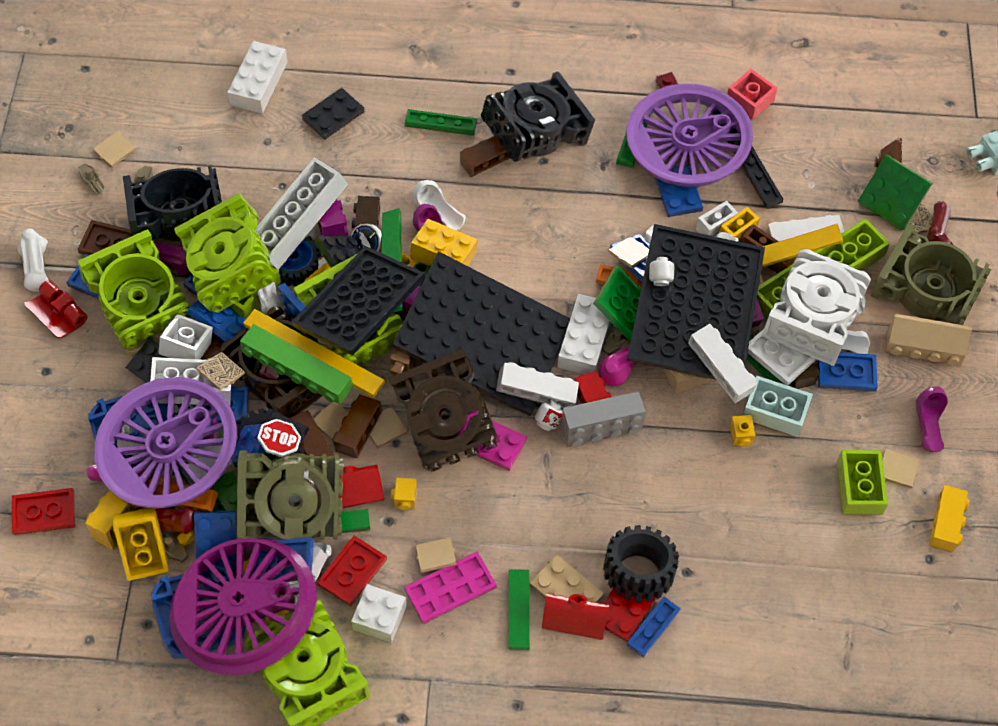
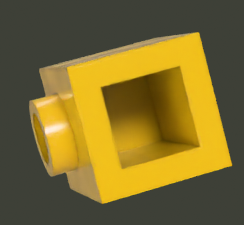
[730,415,756,447]
[391,477,417,510]

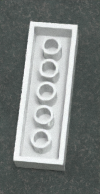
[255,157,348,269]

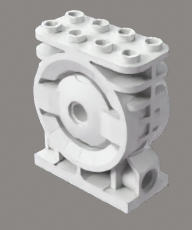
[762,249,870,366]

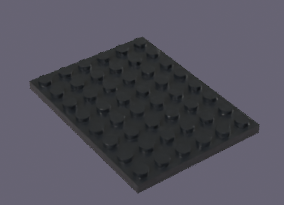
[627,224,765,380]
[391,251,570,416]

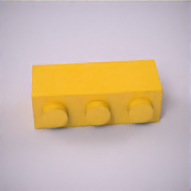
[929,485,970,552]

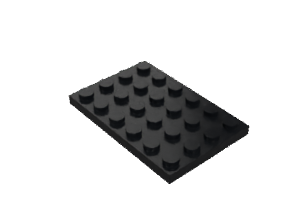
[292,246,425,356]

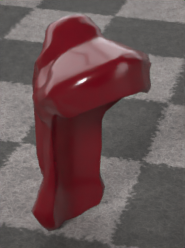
[927,201,954,245]
[133,506,195,534]

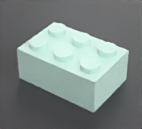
[743,376,813,437]

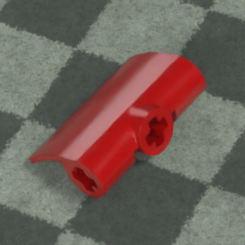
[24,280,88,339]
[339,464,385,508]
[541,593,609,640]

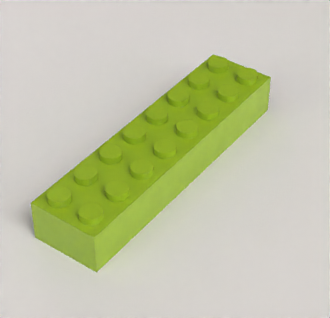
[757,218,890,320]

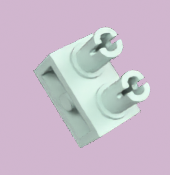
[966,131,998,175]

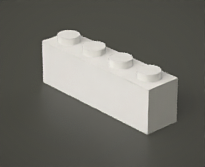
[766,215,844,241]
[688,324,757,403]
[496,363,579,408]

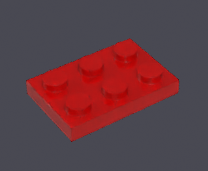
[11,488,75,535]
[317,535,387,607]
[603,586,656,642]

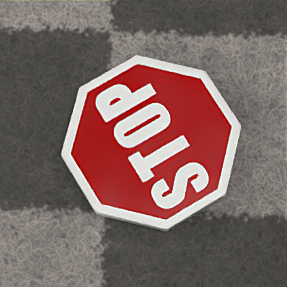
[257,419,301,457]

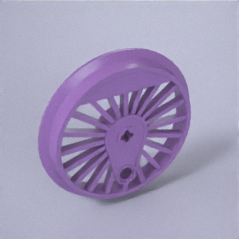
[627,84,753,187]
[94,377,237,508]

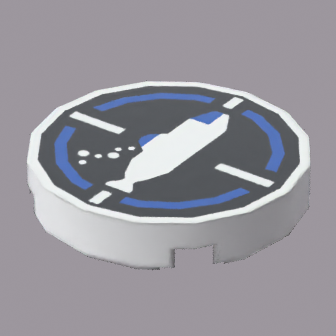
[351,224,382,253]

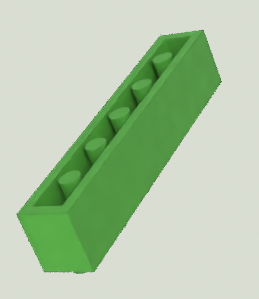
[240,324,353,405]

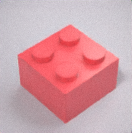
[727,69,778,120]

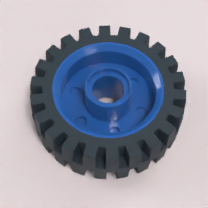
[278,236,322,286]

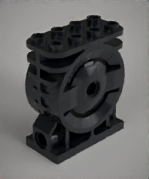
[481,71,595,162]
[123,165,222,241]

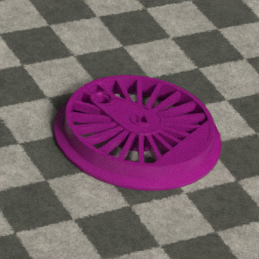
[170,538,317,676]

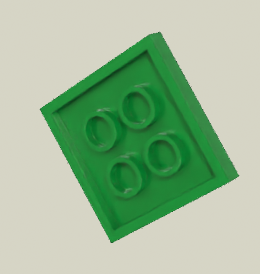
[858,155,933,230]
[593,266,641,341]

